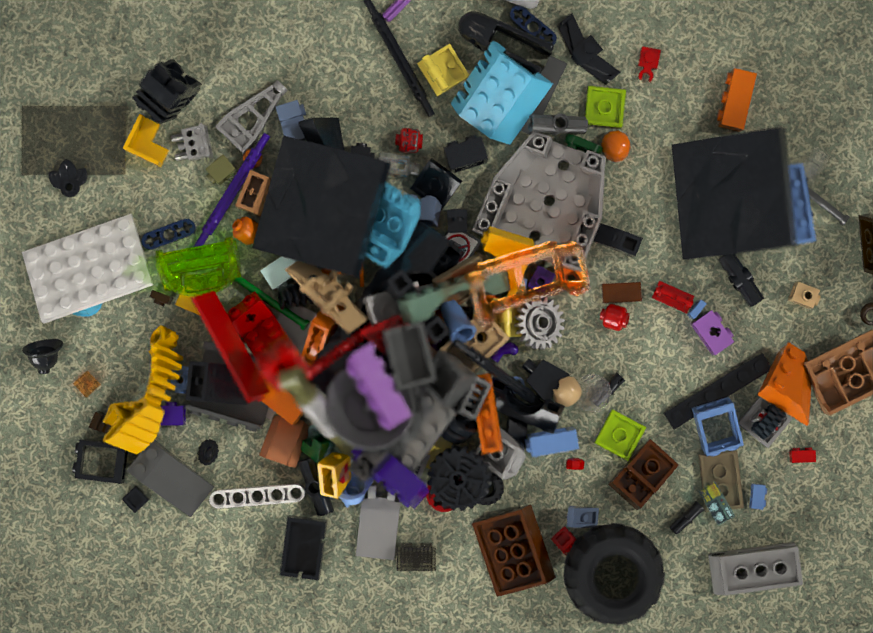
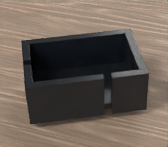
[280,515,328,581]

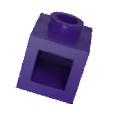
[527,265,555,296]
[160,402,186,425]

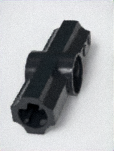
[718,254,764,308]
[298,457,334,516]

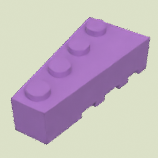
[345,343,411,431]

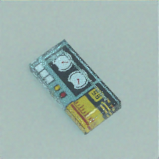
[698,482,735,526]

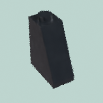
[299,117,344,150]

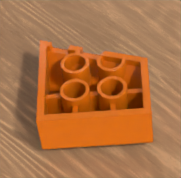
[757,342,811,426]

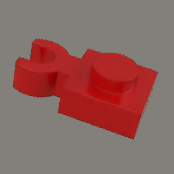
[638,46,661,82]

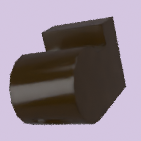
[88,411,112,434]

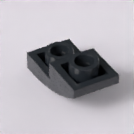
[505,417,527,452]

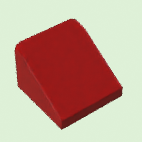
[551,526,576,556]

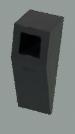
[593,223,643,258]

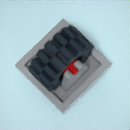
[738,396,793,448]

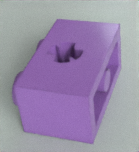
[691,310,734,355]

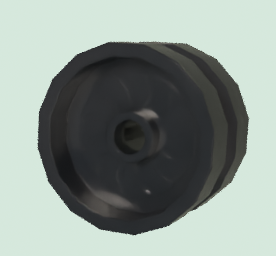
[441,400,478,444]

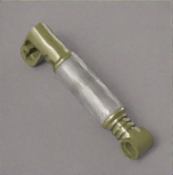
[278,367,354,456]

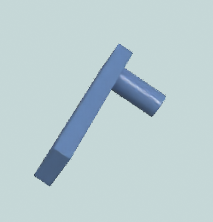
[789,163,816,244]

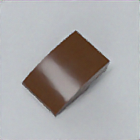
[608,439,679,510]

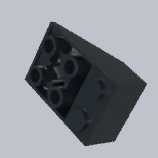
[185,361,248,405]

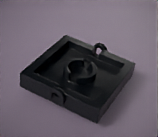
[410,158,462,212]

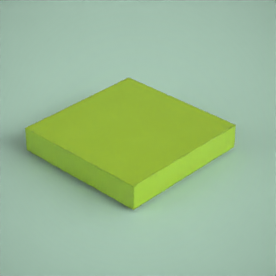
[584,86,626,128]
[594,409,646,461]

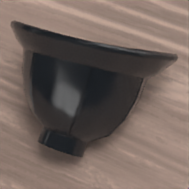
[22,339,63,374]

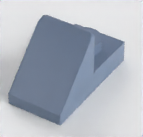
[567,506,599,528]

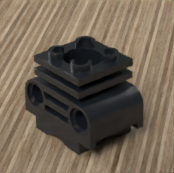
[132,59,202,124]

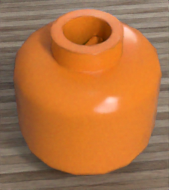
[232,216,259,245]

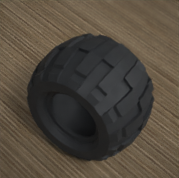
[563,523,665,626]

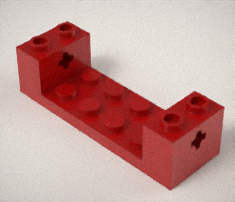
[227,291,309,392]

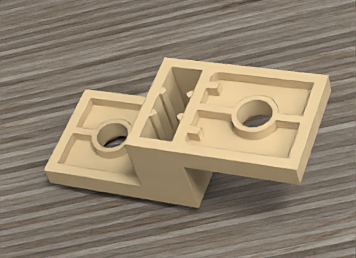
[440,310,510,374]

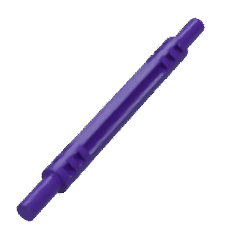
[193,133,270,251]

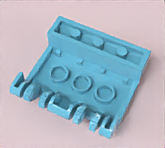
[451,41,553,145]
[366,182,420,268]

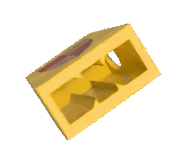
[318,452,353,499]

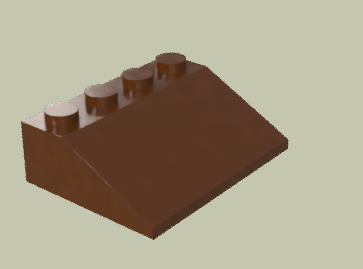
[472,504,556,597]

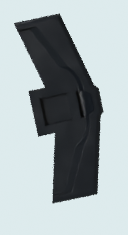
[557,13,621,85]

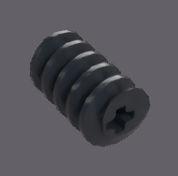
[278,283,319,310]

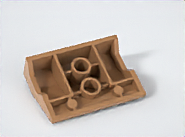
[804,329,873,416]

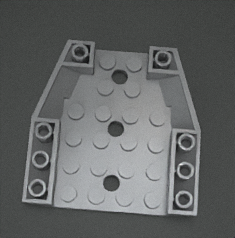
[472,132,606,271]

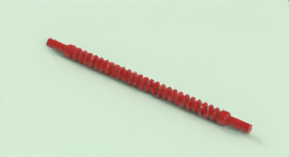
[304,323,371,381]

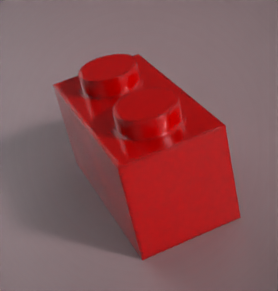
[789,447,816,463]

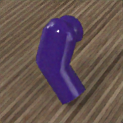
[490,342,519,363]

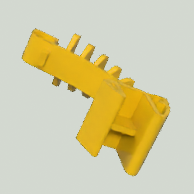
[103,325,183,455]

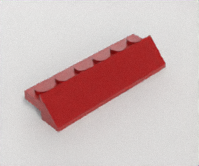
[191,291,270,403]

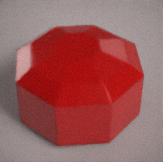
[566,457,585,470]

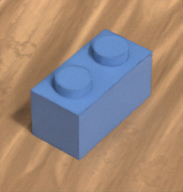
[749,484,767,510]

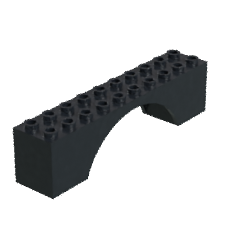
[308,219,465,395]

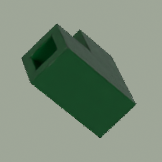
[301,434,330,463]

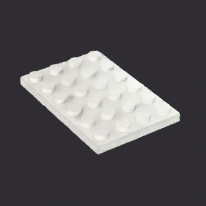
[22,214,154,324]

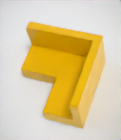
[123,114,169,167]

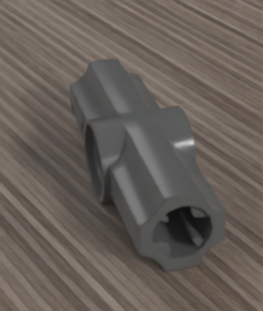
[528,113,588,135]

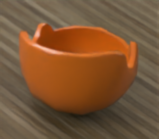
[601,130,630,162]

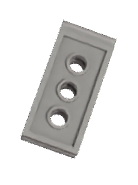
[708,542,803,595]

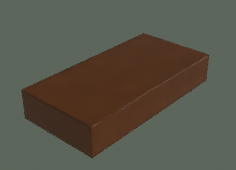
[602,282,642,303]

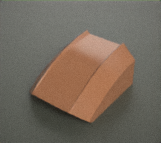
[259,415,310,468]

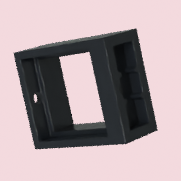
[72,439,128,484]

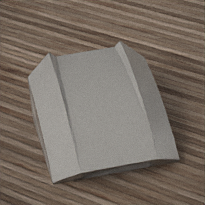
[477,427,526,480]

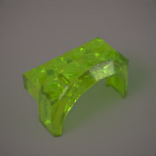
[155,236,242,297]

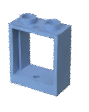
[692,397,744,456]
[525,426,579,457]

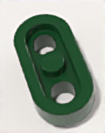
[564,134,603,154]

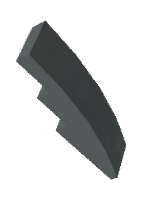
[521,55,568,135]

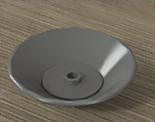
[325,364,415,451]

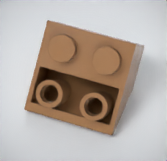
[235,170,271,218]

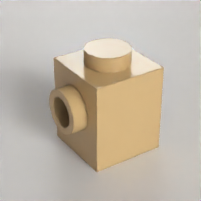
[788,282,821,309]

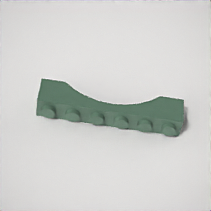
[398,264,511,324]

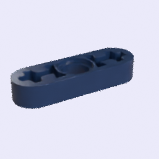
[510,5,557,46]
[141,219,196,250]

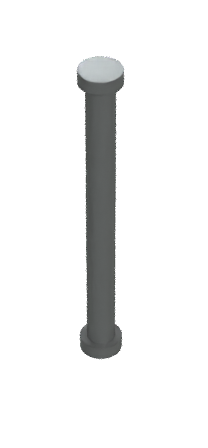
[808,187,850,226]

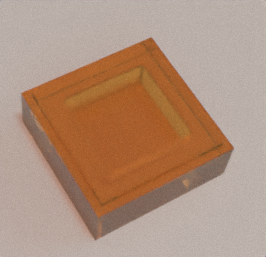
[73,371,101,398]

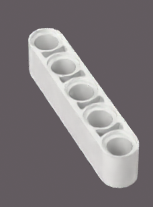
[209,483,306,508]

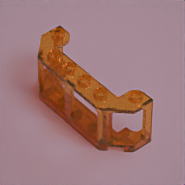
[465,241,590,326]

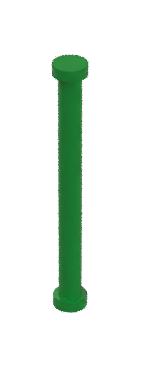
[228,270,310,331]

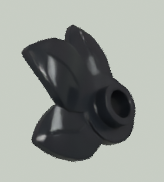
[49,159,88,197]

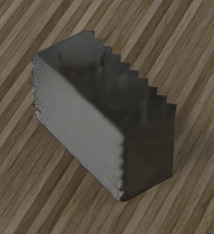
[397,542,436,571]

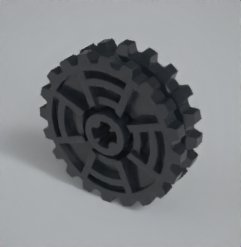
[427,445,492,511]

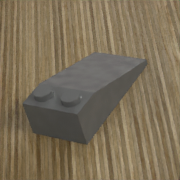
[127,440,214,517]

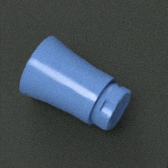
[440,300,477,343]

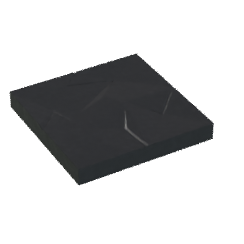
[672,126,797,260]
[252,136,391,278]

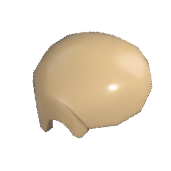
[553,377,582,407]

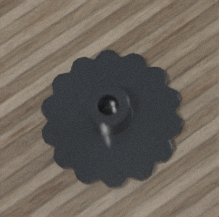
[197,439,219,466]

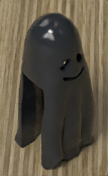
[458,11,554,75]

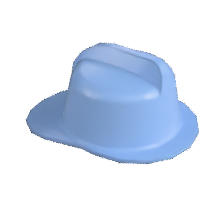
[339,472,374,508]

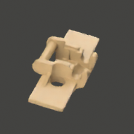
[285,261,369,334]

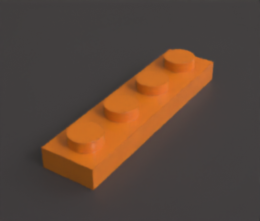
[472,373,503,454]

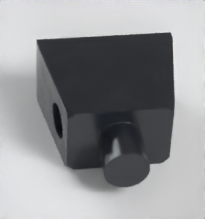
[522,358,570,401]

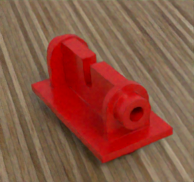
[652,281,694,314]

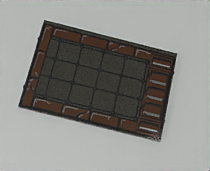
[21,106,127,175]

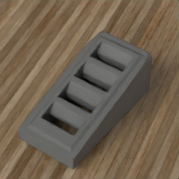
[455,377,492,420]

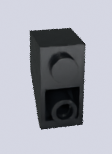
[348,448,393,482]

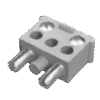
[171,123,213,161]

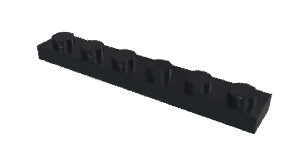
[663,353,771,430]

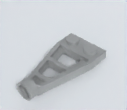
[215,80,288,154]

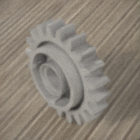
[514,296,565,350]

